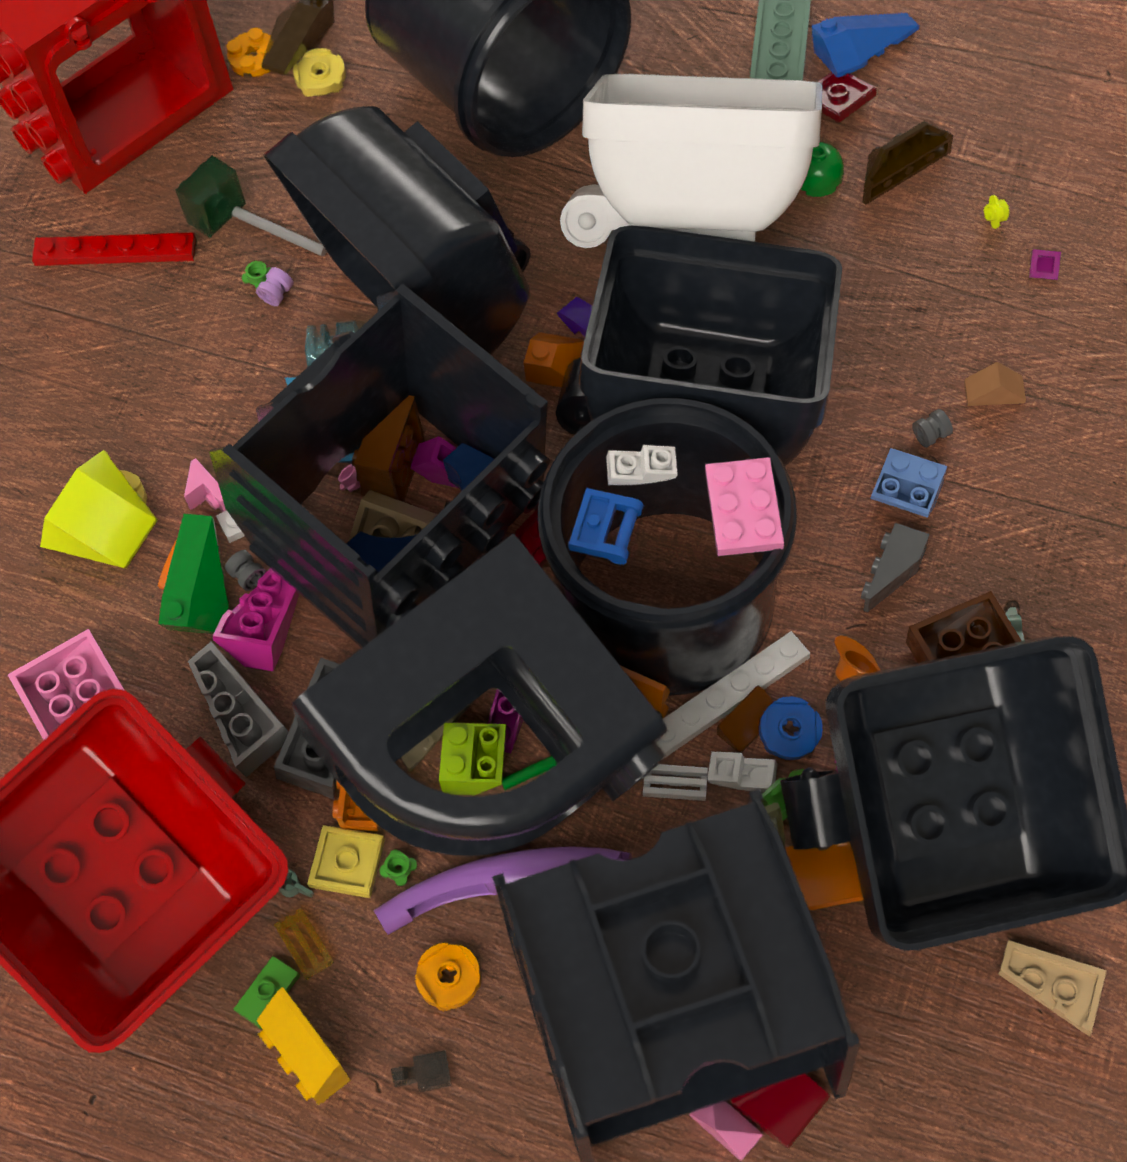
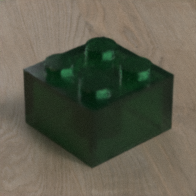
[175,155,246,238]

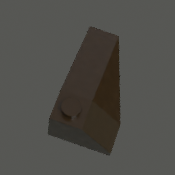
[262,0,334,75]

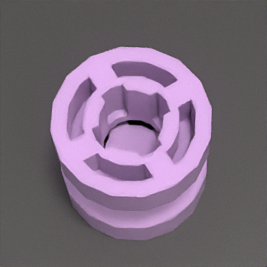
[256,267,293,306]

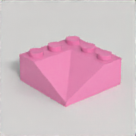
[7,629,124,740]

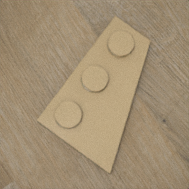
[999,940,1107,1036]

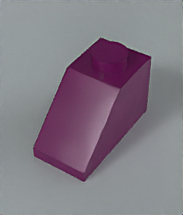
[410,436,458,488]

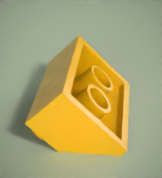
[256,987,351,1106]

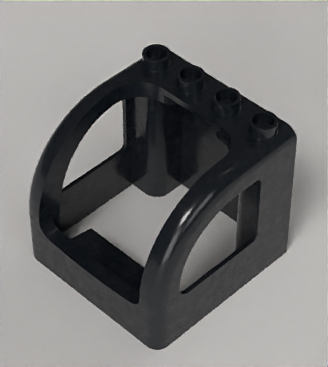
[292,533,668,856]

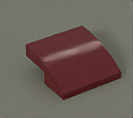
[731,1074,830,1149]

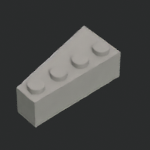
[188,642,289,777]

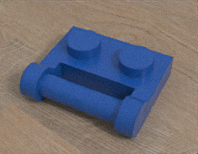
[569,488,644,565]

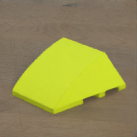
[40,450,158,569]

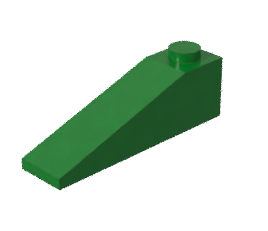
[158,514,230,634]

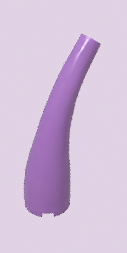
[373,847,632,935]

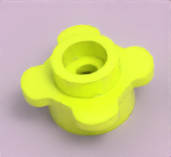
[984,195,1009,229]

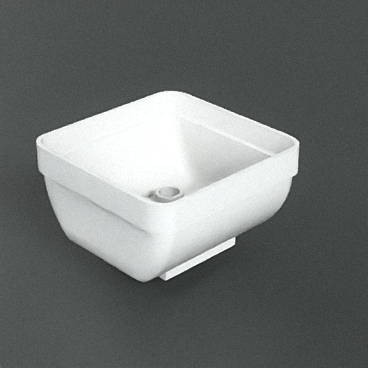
[560,74,822,248]

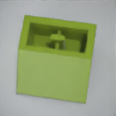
[439,723,506,795]

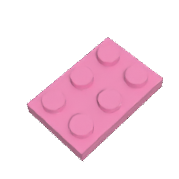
[705,458,784,556]

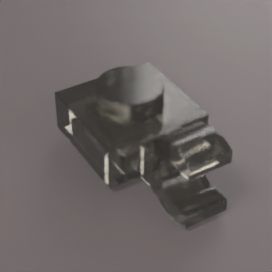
[391,1050,452,1092]

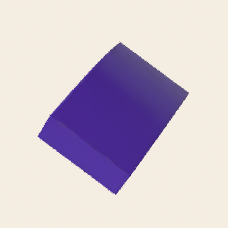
[557,297,593,337]

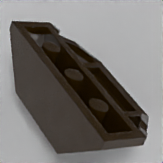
[862,121,953,205]

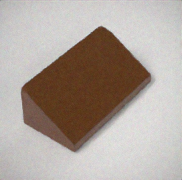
[717,685,774,753]

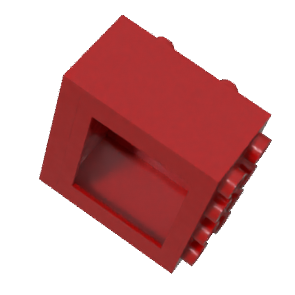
[0,0,234,194]

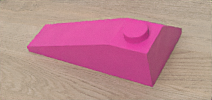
[213,568,299,672]

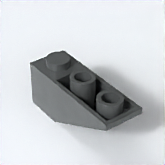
[861,523,930,613]

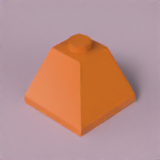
[523,332,584,387]

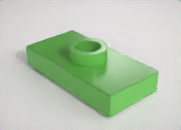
[234,956,300,1029]

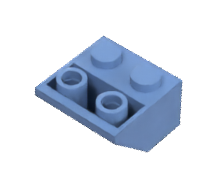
[871,448,947,518]

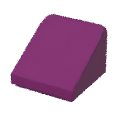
[1029,249,1061,280]

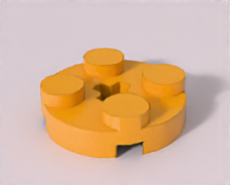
[226,28,271,77]
[415,943,481,1011]

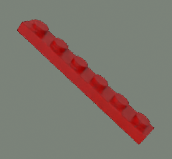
[32,232,196,266]

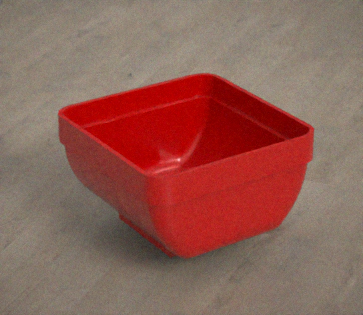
[0,688,288,1053]

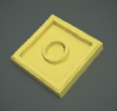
[307,825,385,898]

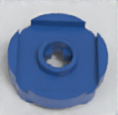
[759,696,823,760]

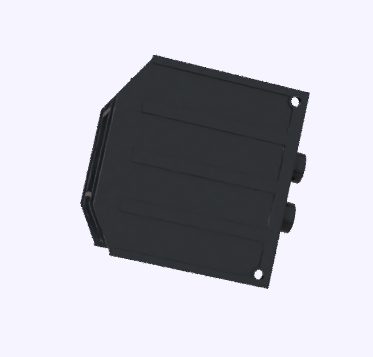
[209,283,550,648]
[492,789,860,1162]

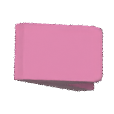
[184,458,227,512]

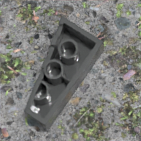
[274,658,340,799]

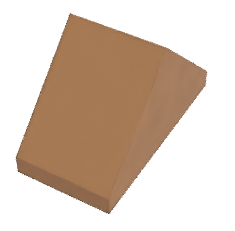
[964,362,1026,406]

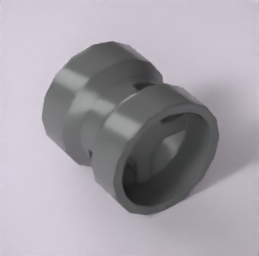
[912,409,953,448]
[225,550,266,591]

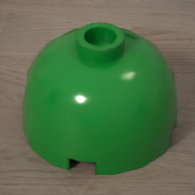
[801,142,844,197]

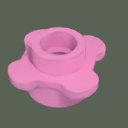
[338,464,361,492]

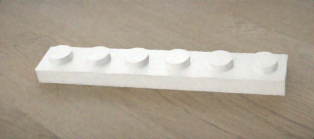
[657,631,810,759]

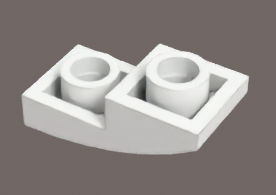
[606,445,677,485]

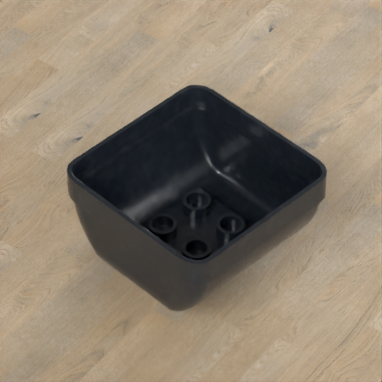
[264,106,531,355]
[555,225,842,466]
[780,636,1127,951]

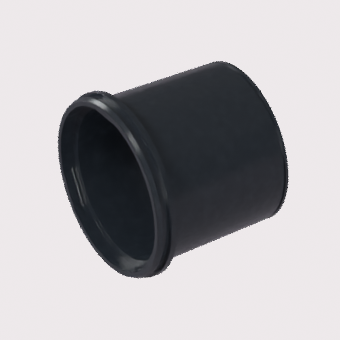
[365,0,631,157]
[538,398,797,696]

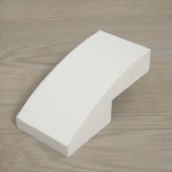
[707,751,778,793]

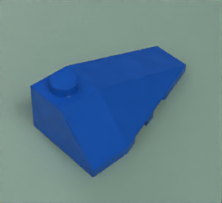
[812,13,919,78]

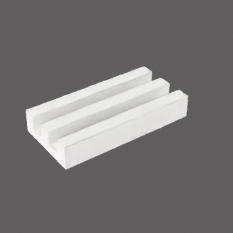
[643,764,708,801]

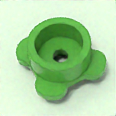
[242,261,271,288]
[379,850,417,886]

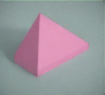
[690,1101,763,1161]

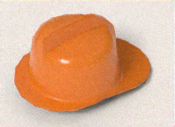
[834,635,881,681]

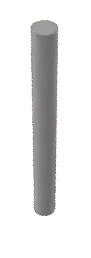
[232,206,326,256]

